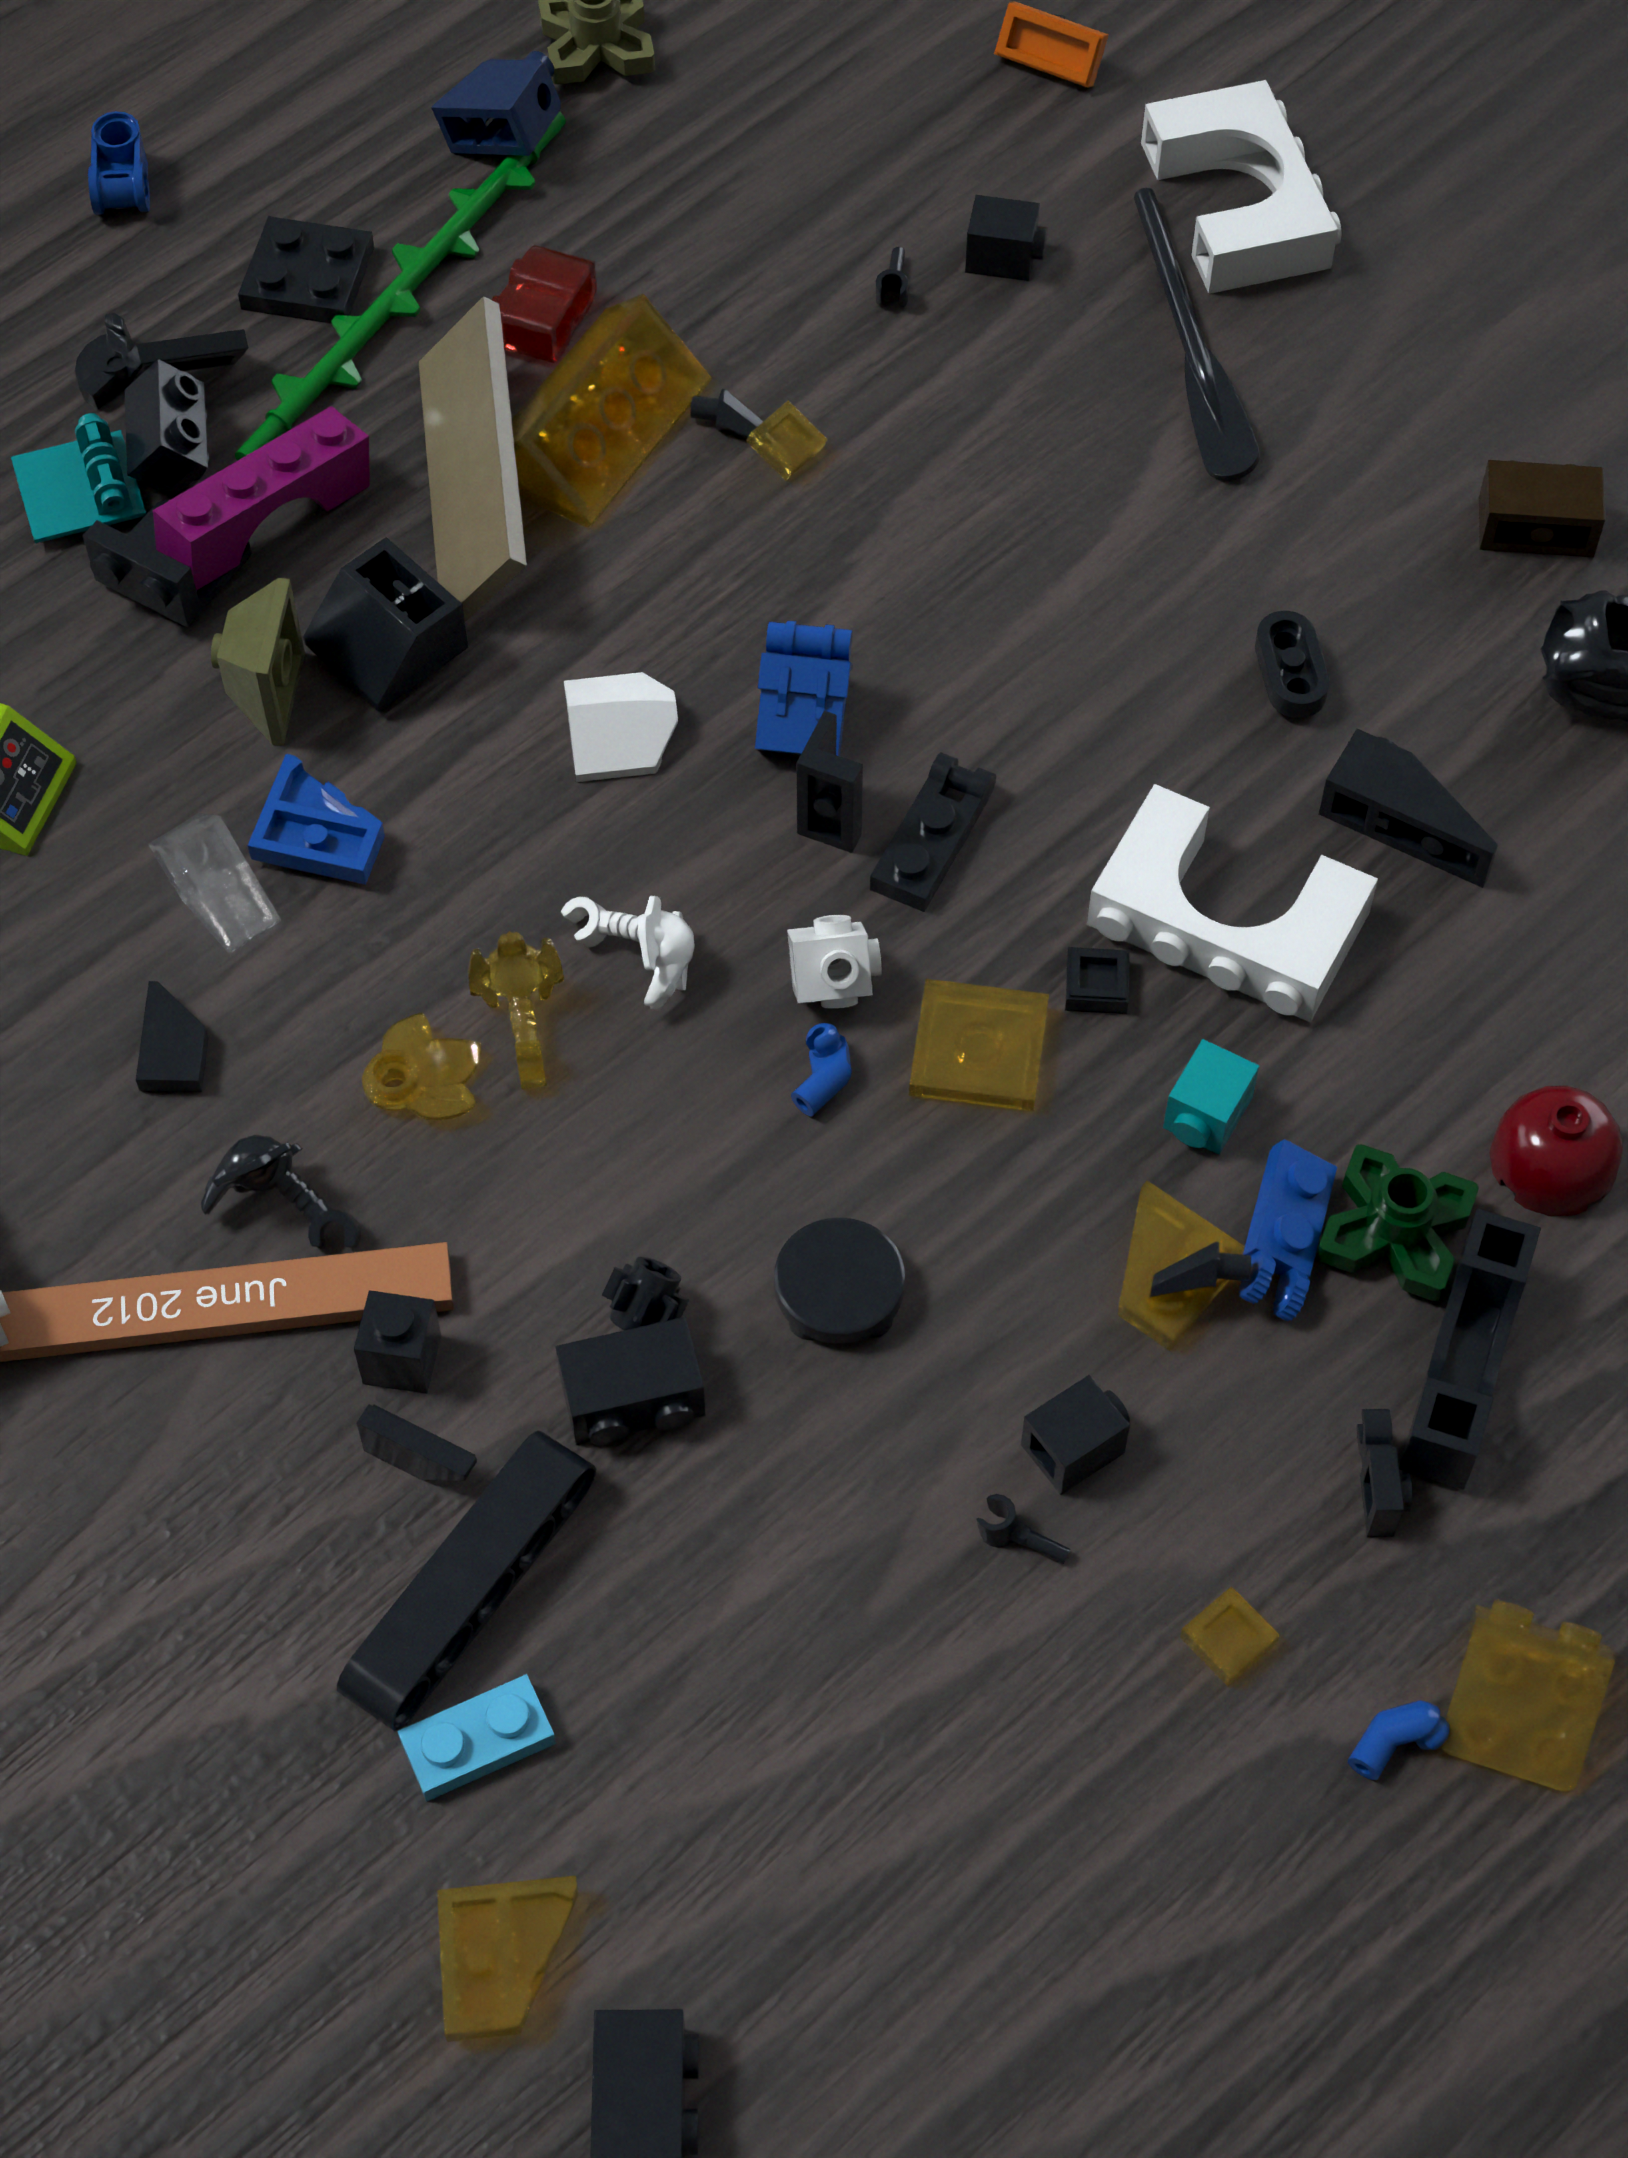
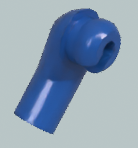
[791,1023,852,1117]
[1348,1700,1450,1780]

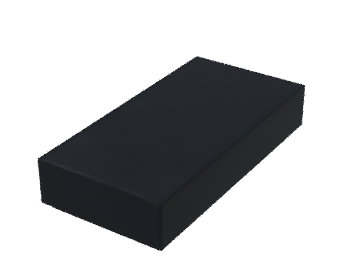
[125,329,249,379]

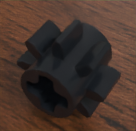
[602,1257,689,1330]

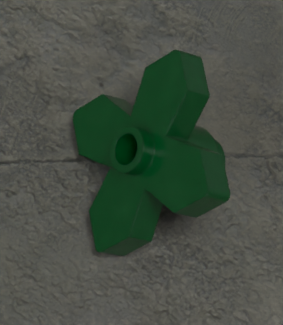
[1316,1144,1479,1301]

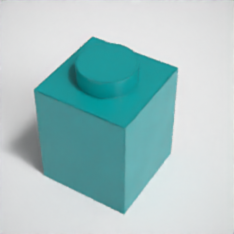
[1163,1039,1260,1155]

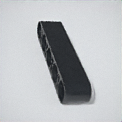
[337,1430,596,1731]

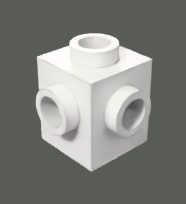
[787,915,882,1008]

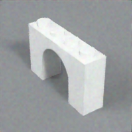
[1141,80,1342,294]
[1087,784,1378,1022]

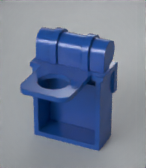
[755,620,853,756]

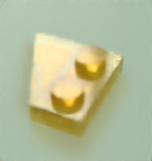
[1117,1180,1245,1351]
[437,1875,579,2042]

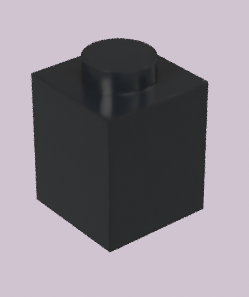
[965,195,1048,281]
[354,1290,441,1394]
[1021,1375,1130,1495]

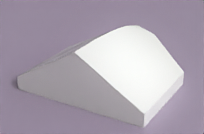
[564,672,678,782]

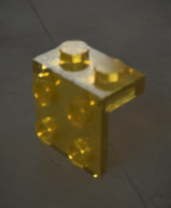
[1441,1600,1615,1791]

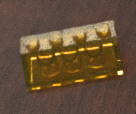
[512,294,712,527]

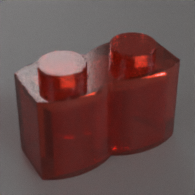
[491,245,597,363]

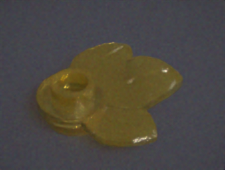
[362,1013,482,1121]

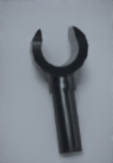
[876,247,908,307]
[977,1494,1071,1564]

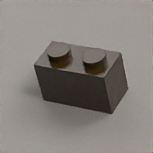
[1479,460,1605,557]

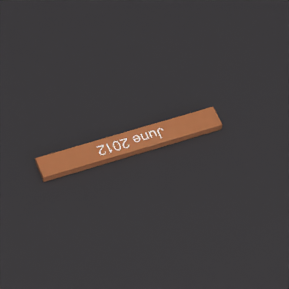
[0,1242,454,1362]

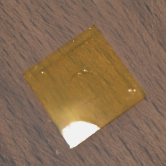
[909,979,1049,1111]

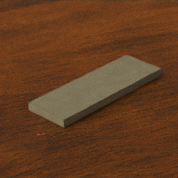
[419,296,527,622]

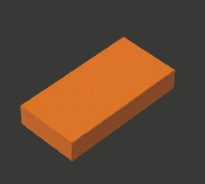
[994,1,1109,88]

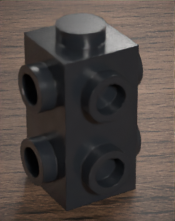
[125,359,209,498]

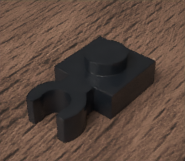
[1357,1409,1412,1537]

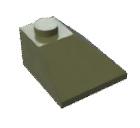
[211,578,305,746]

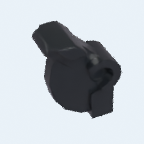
[75,313,136,409]

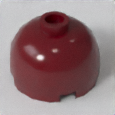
[1489,1086,1623,1216]

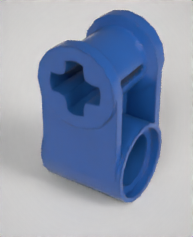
[88,111,150,215]

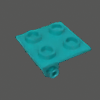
[11,413,146,544]

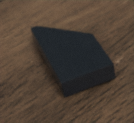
[136,981,209,1092]
[356,1404,477,1481]

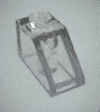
[148,813,281,953]

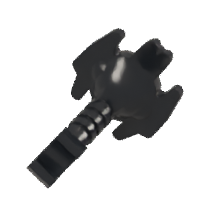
[201,1135,361,1248]

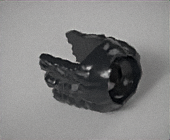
[1540,590,1628,722]

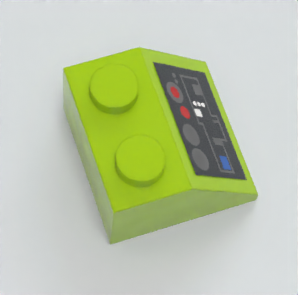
[0,703,77,856]

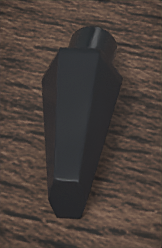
[690,389,770,448]
[1148,1242,1251,1298]

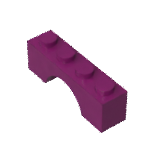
[153,406,370,591]

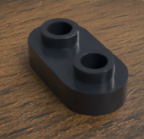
[1255,611,1330,718]

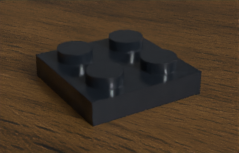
[238,216,374,324]

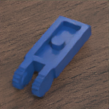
[1238,1139,1337,1322]

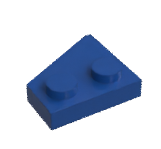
[247,754,385,885]

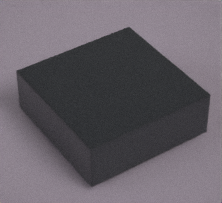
[1065,947,1130,1014]

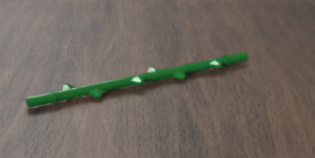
[235,111,566,461]

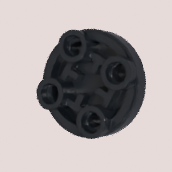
[774,1218,905,1344]

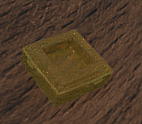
[746,400,828,481]
[1180,1586,1280,1686]

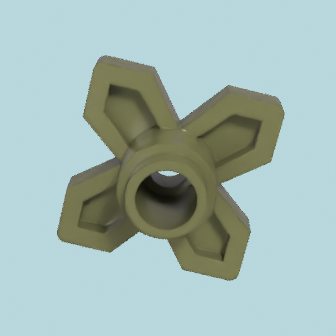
[538,0,655,85]

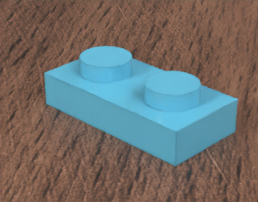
[397,1674,556,1802]

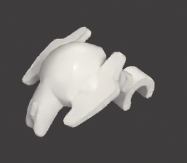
[561,896,695,1010]

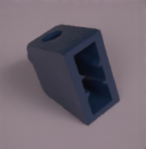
[431,51,561,156]

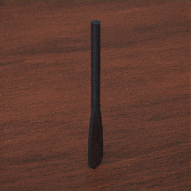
[1134,188,1260,481]

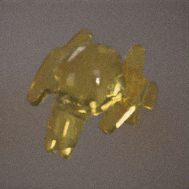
[468,931,564,1090]

